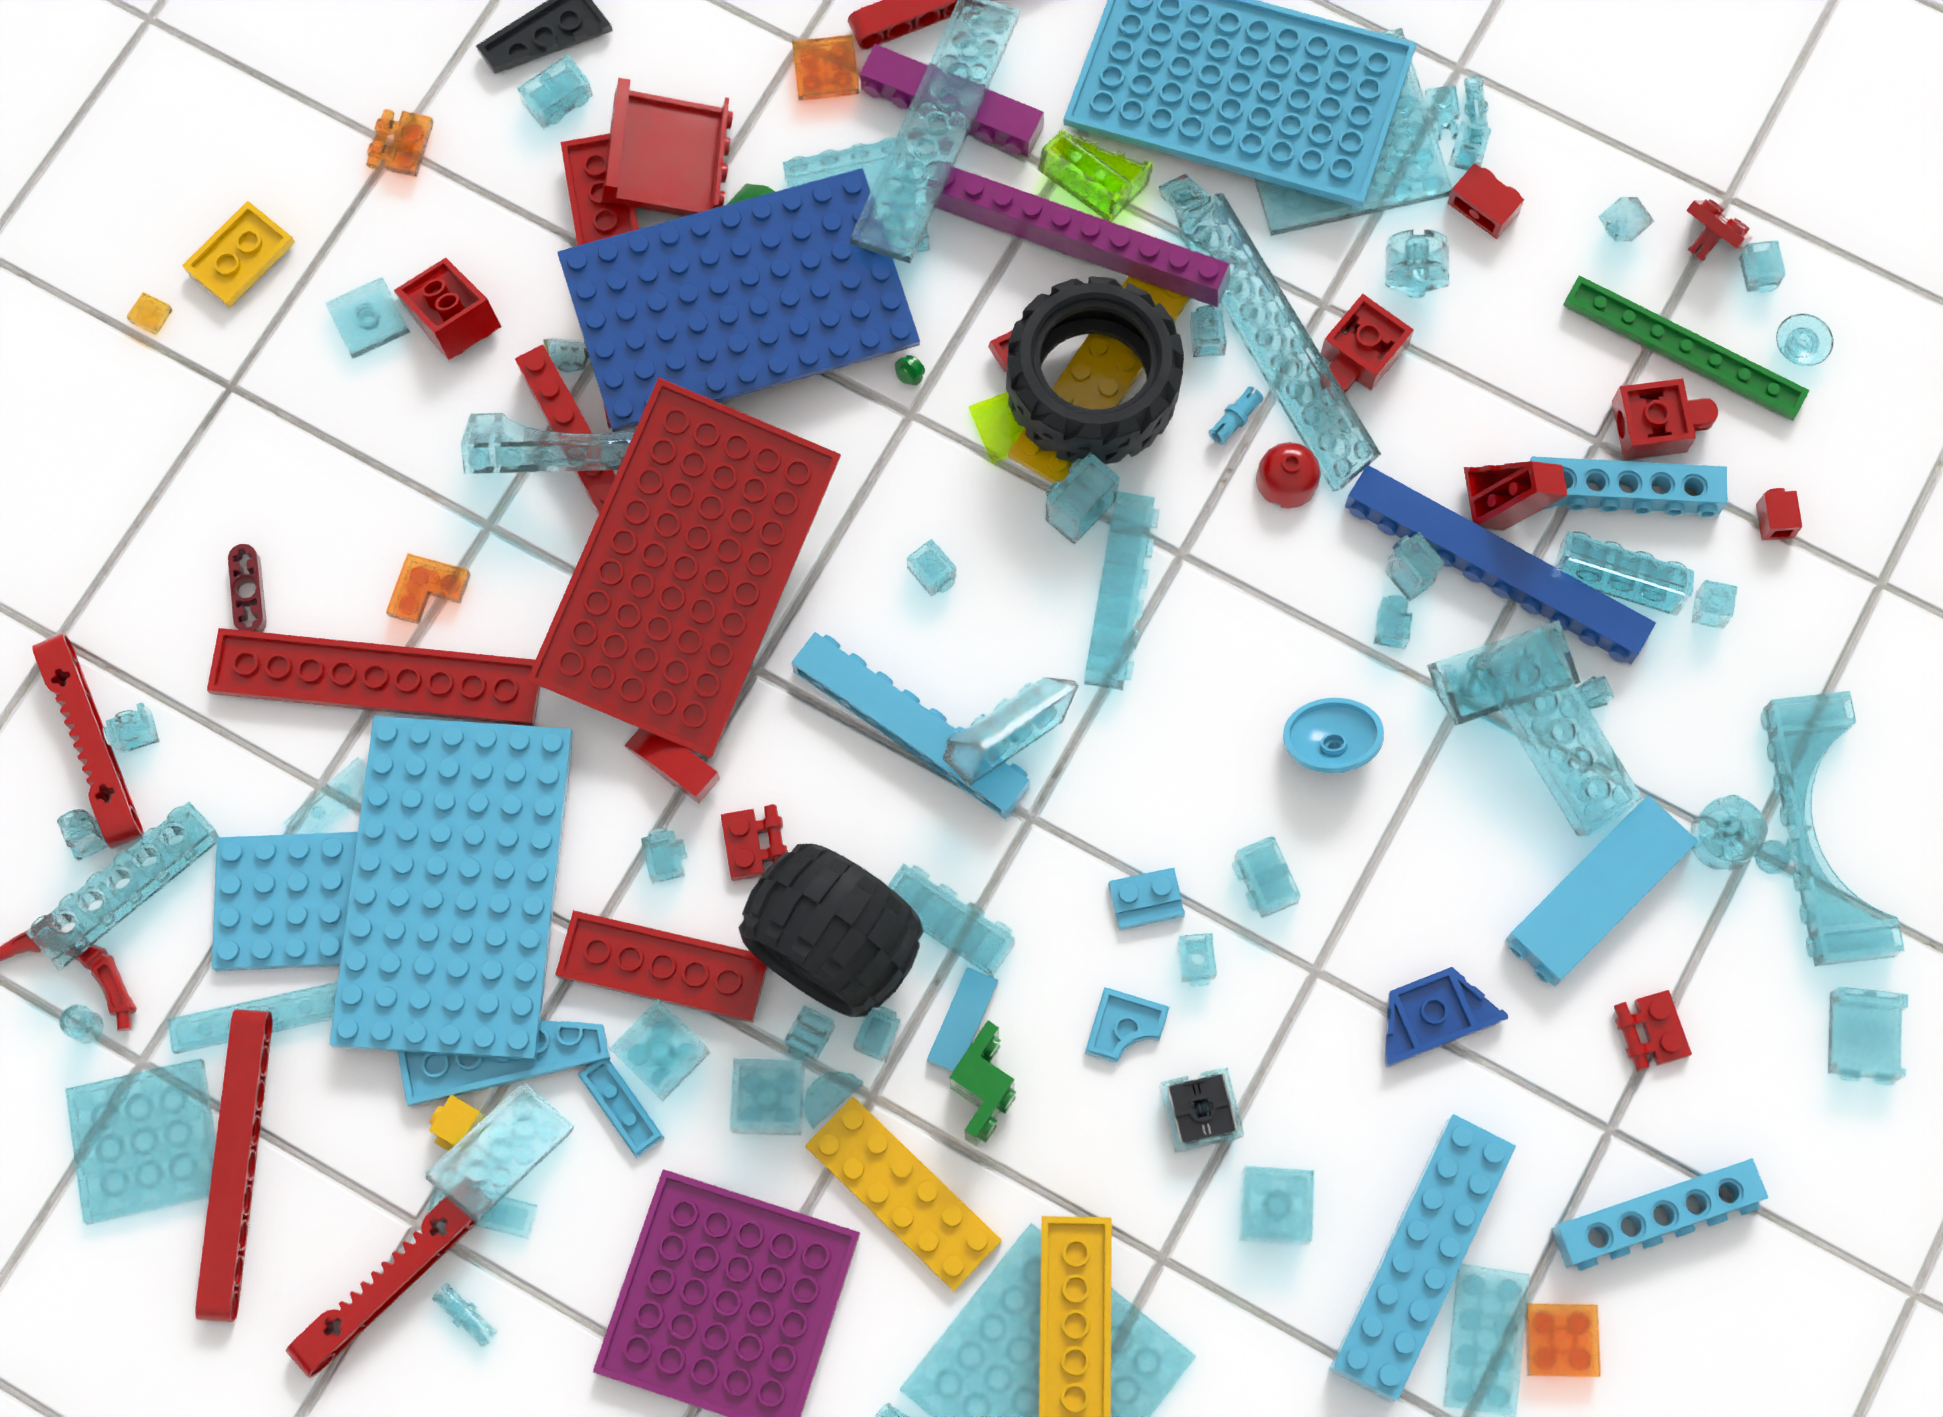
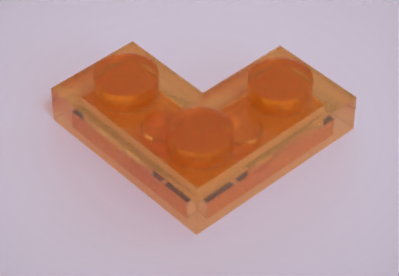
[386,553,471,625]

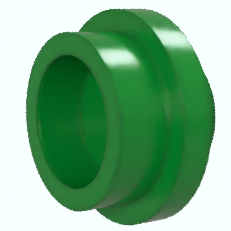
[895,355,925,385]

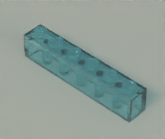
[1084,491,1160,690]

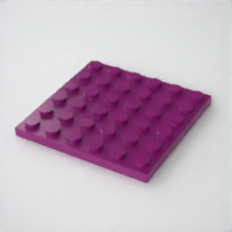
[592,1169,861,1417]

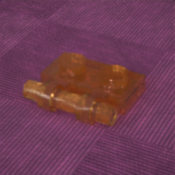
[366,109,434,177]

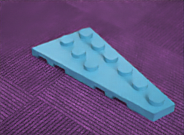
[397,1020,611,1107]

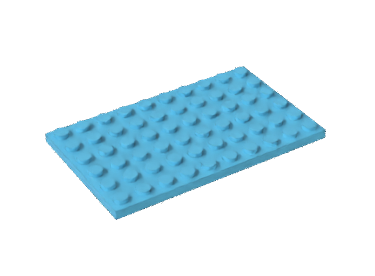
[1063,0,1417,208]
[329,716,573,1061]

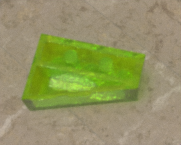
[1038,129,1154,222]

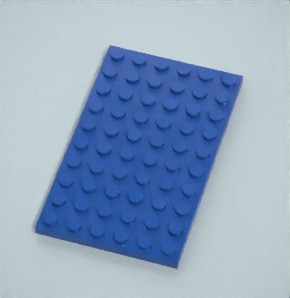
[557,168,920,432]

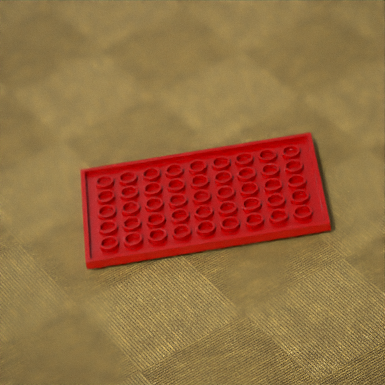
[527,377,841,759]

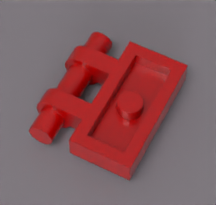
[721,804,788,881]
[1613,990,1692,1071]

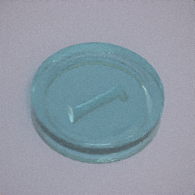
[1755,840,1790,874]

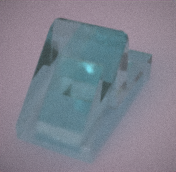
[1158,173,1212,229]

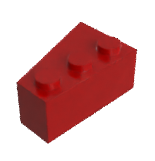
[1463,461,1568,531]

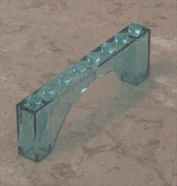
[461,413,635,474]
[1760,691,1905,966]

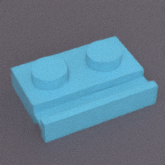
[1108,867,1185,931]

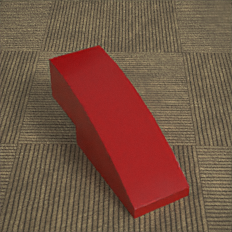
[624,728,720,804]

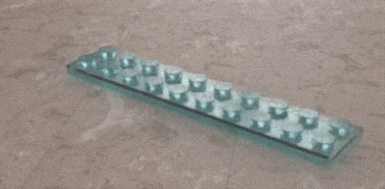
[850,0,1020,264]
[1178,193,1381,492]

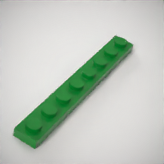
[1563,275,1810,421]

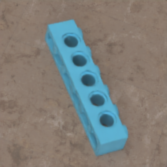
[1529,456,1728,517]
[1551,1158,1769,1271]

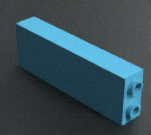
[1505,795,1698,987]

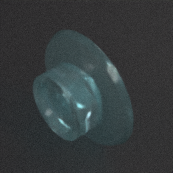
[1776,313,1834,366]

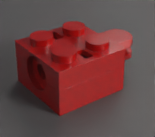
[1320,293,1414,397]
[1611,378,1718,460]

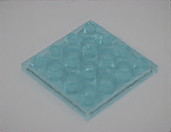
[65,1058,216,1225]

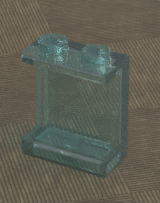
[1828,986,1909,1085]

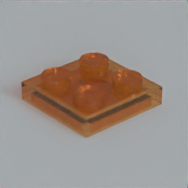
[1525,1303,1601,1378]

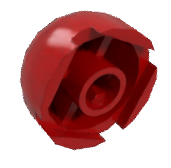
[1256,442,1321,509]

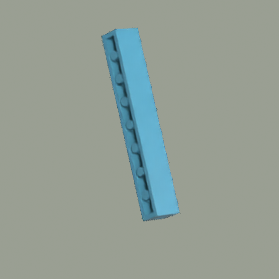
[791,632,1030,819]

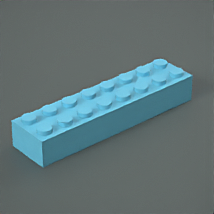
[1329,1114,1516,1403]

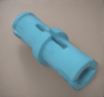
[1208,386,1264,445]

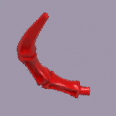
[0,926,137,1031]

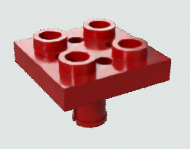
[1686,199,1753,261]

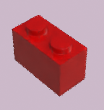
[1447,163,1525,240]

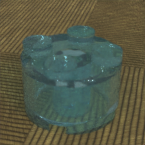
[1385,229,1450,298]
[1690,794,1768,870]

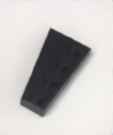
[476,0,613,74]

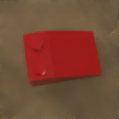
[393,257,502,360]

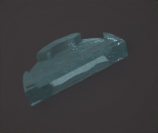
[543,338,589,373]
[804,1072,864,1130]

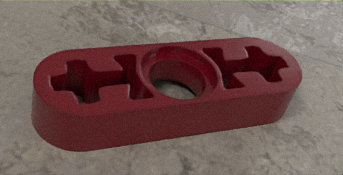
[228,544,267,632]

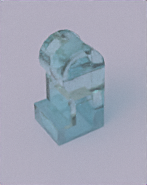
[57,809,109,861]

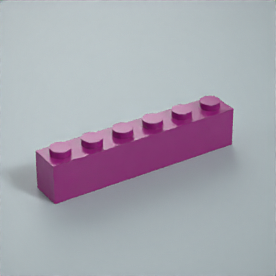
[859,44,1044,157]

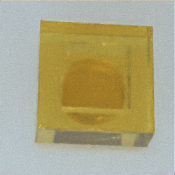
[126,292,173,335]

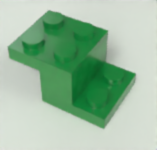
[949,1020,1017,1147]

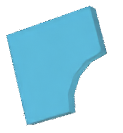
[1085,987,1170,1063]

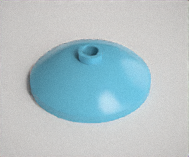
[1283,698,1384,773]

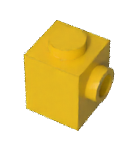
[429,1095,486,1152]

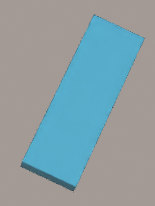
[927,967,998,1072]
[577,1059,664,1158]

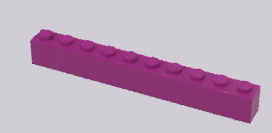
[925,161,1230,308]

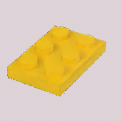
[182,201,295,308]

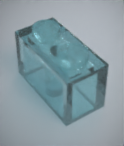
[517,54,593,129]
[1385,532,1445,602]
[1232,835,1301,919]

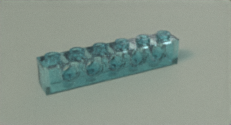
[26,801,219,972]

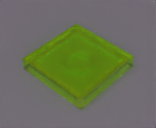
[968,392,1025,464]

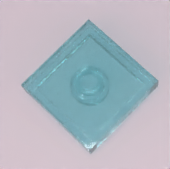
[325,276,410,359]

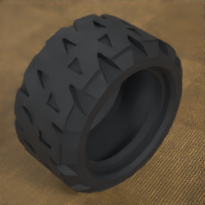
[1006,276,1184,466]

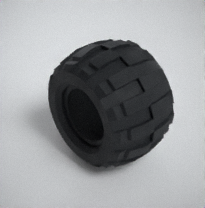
[738,843,923,1017]

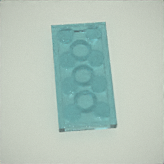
[425,1082,574,1223]
[1443,1264,1530,1417]

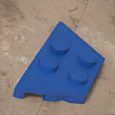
[1384,967,1509,1068]

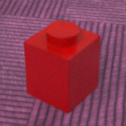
[1756,488,1802,540]

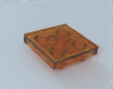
[792,34,860,101]

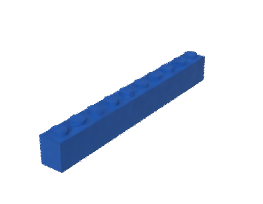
[1344,464,1656,665]

